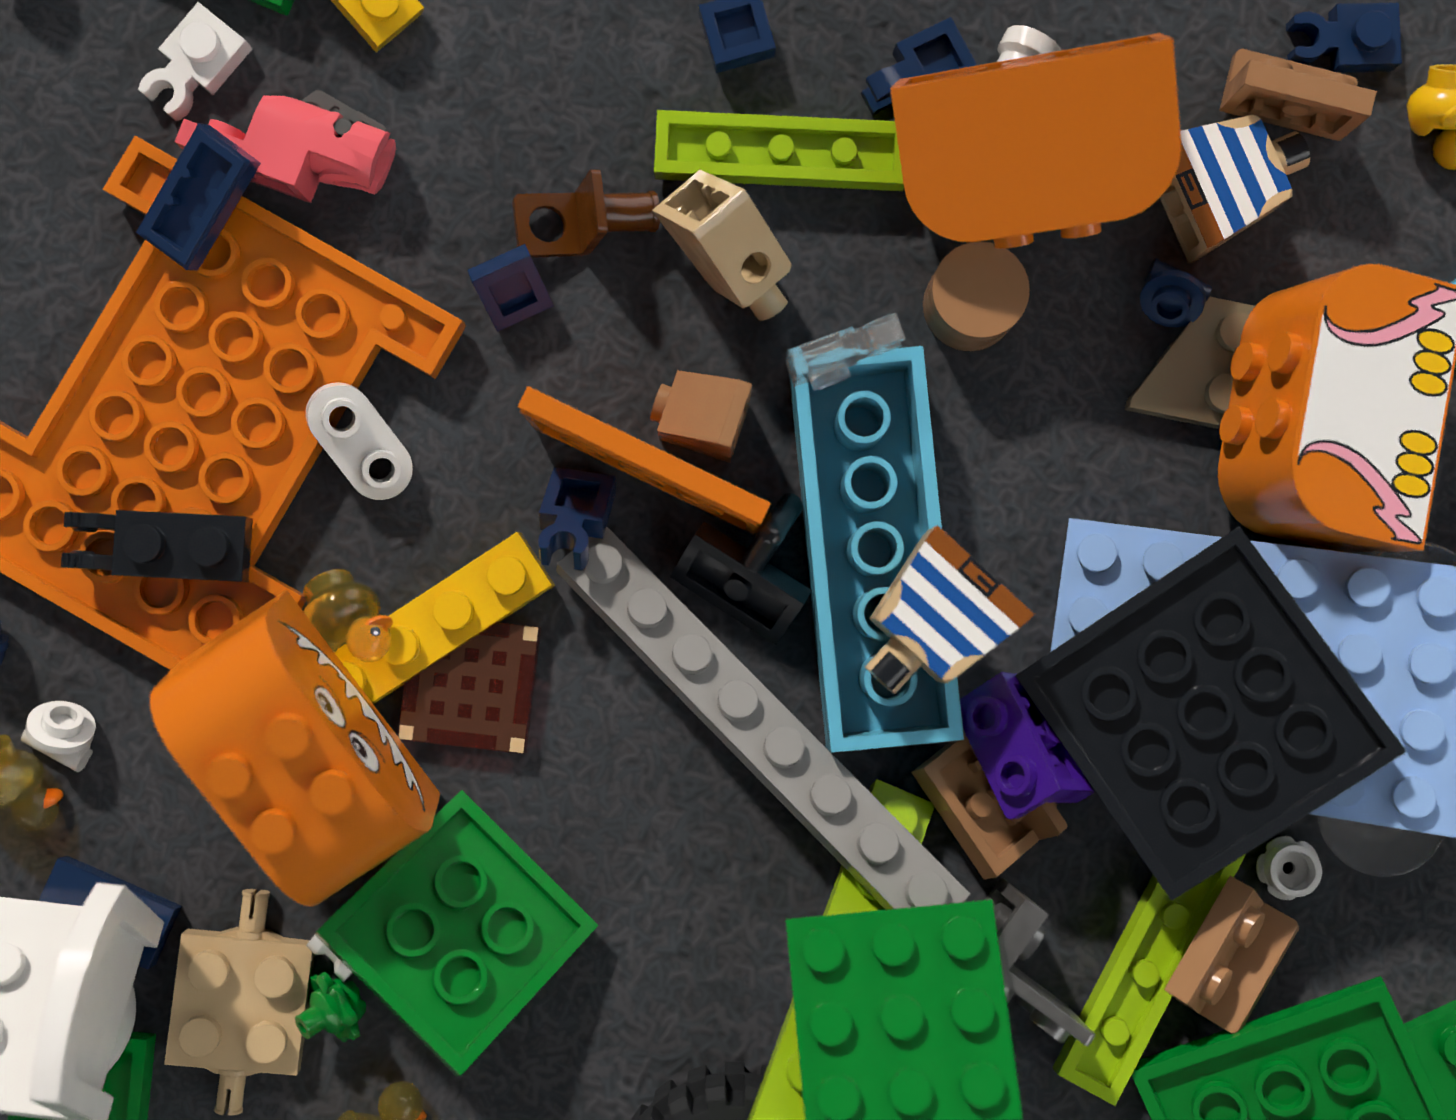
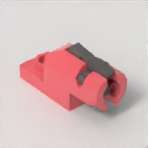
[175,90,396,203]

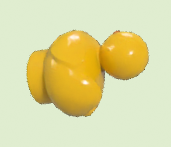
[1406,64,1456,170]

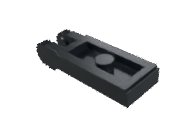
[61,510,253,582]

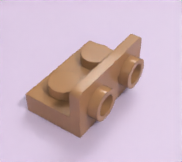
[1219,49,1377,141]
[1164,876,1299,1034]

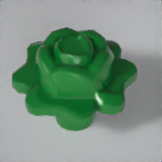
[295,972,367,1043]

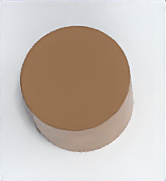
[923,241,1029,351]

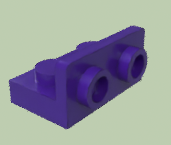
[960,672,1096,819]

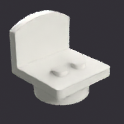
[0,883,164,1120]

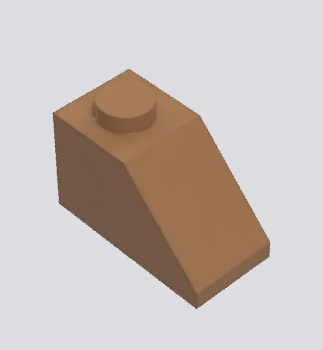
[650,370,752,463]

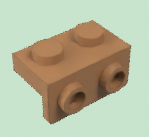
[911,731,1068,880]

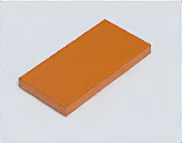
[517,386,771,535]

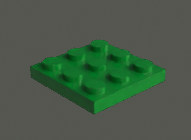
[315,790,599,1077]
[786,899,1023,1120]

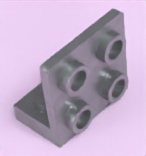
[985,877,1096,1047]

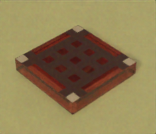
[398,622,542,754]

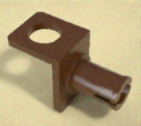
[512,169,660,258]

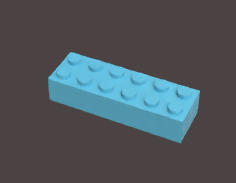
[789,346,964,753]

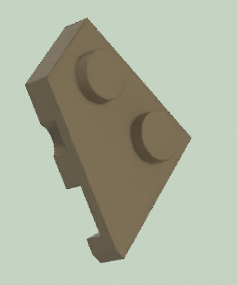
[1125,297,1255,429]

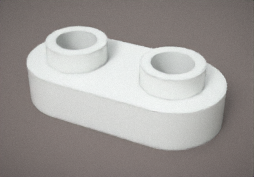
[306,382,413,500]

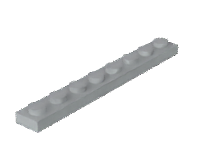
[556,527,970,910]

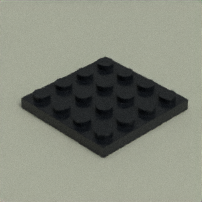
[1015,526,1407,901]

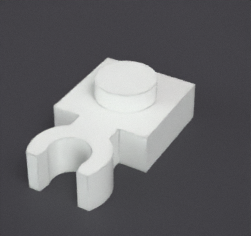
[138,2,252,121]

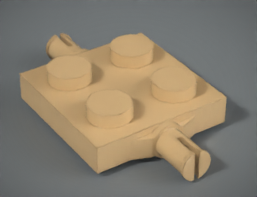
[164,889,315,1116]

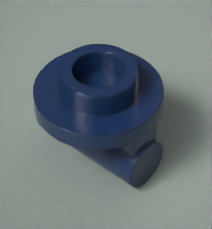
[1140,258,1212,327]

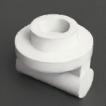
[21,701,96,772]

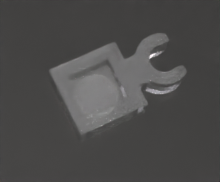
[785,313,906,390]

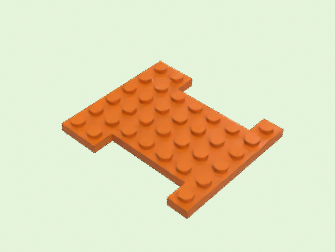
[0,136,467,670]

